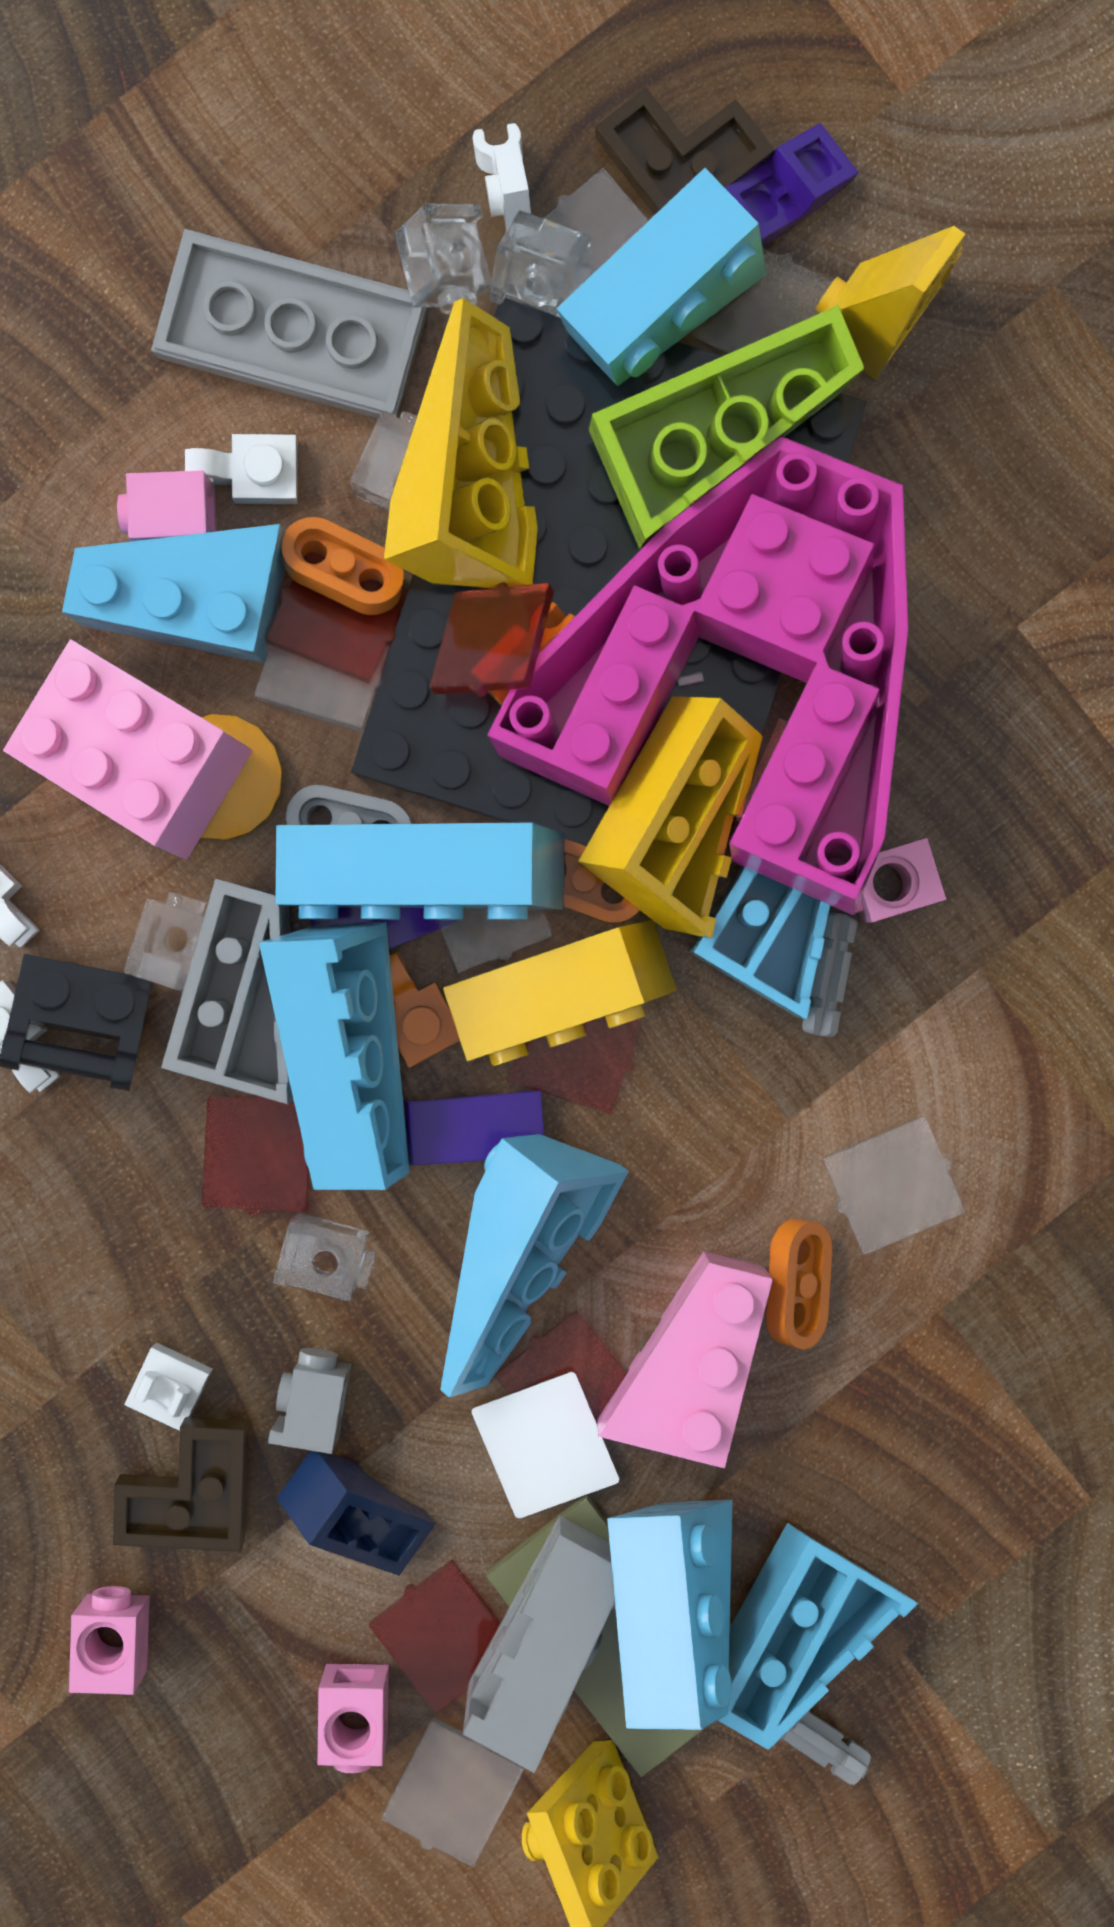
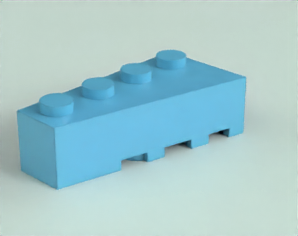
[276,823,565,920]
[259,922,410,1190]

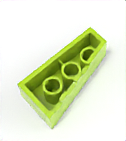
[589,305,864,550]

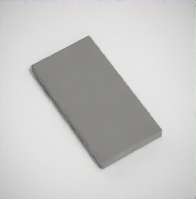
[151,229,431,425]

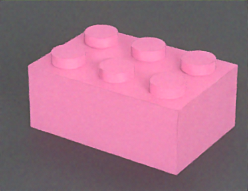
[3,639,253,860]

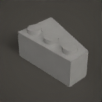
[161,879,294,1104]
[463,1515,616,1773]

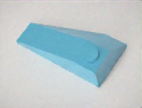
[440,1134,629,1397]

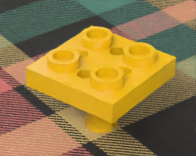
[522,1740,659,1927]

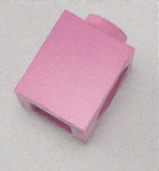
[117,470,217,541]
[850,838,946,924]
[69,1586,150,1695]
[317,1664,389,1773]

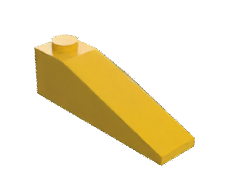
[815,226,966,381]
[384,298,538,591]

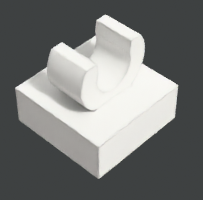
[124,1342,213,1431]

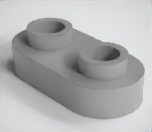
[286,785,413,825]

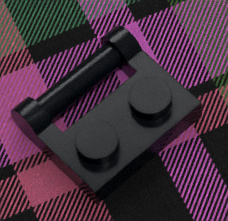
[0,954,153,1091]

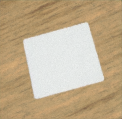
[472,1372,619,1518]

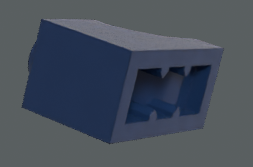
[277,1450,435,1576]

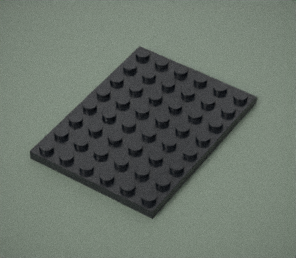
[351,287,867,855]

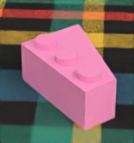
[597,1251,773,1468]

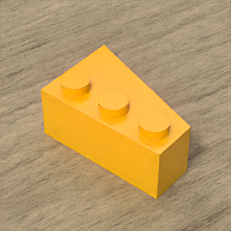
[578,696,763,939]
[443,920,677,1066]

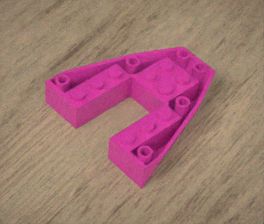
[487,436,908,915]

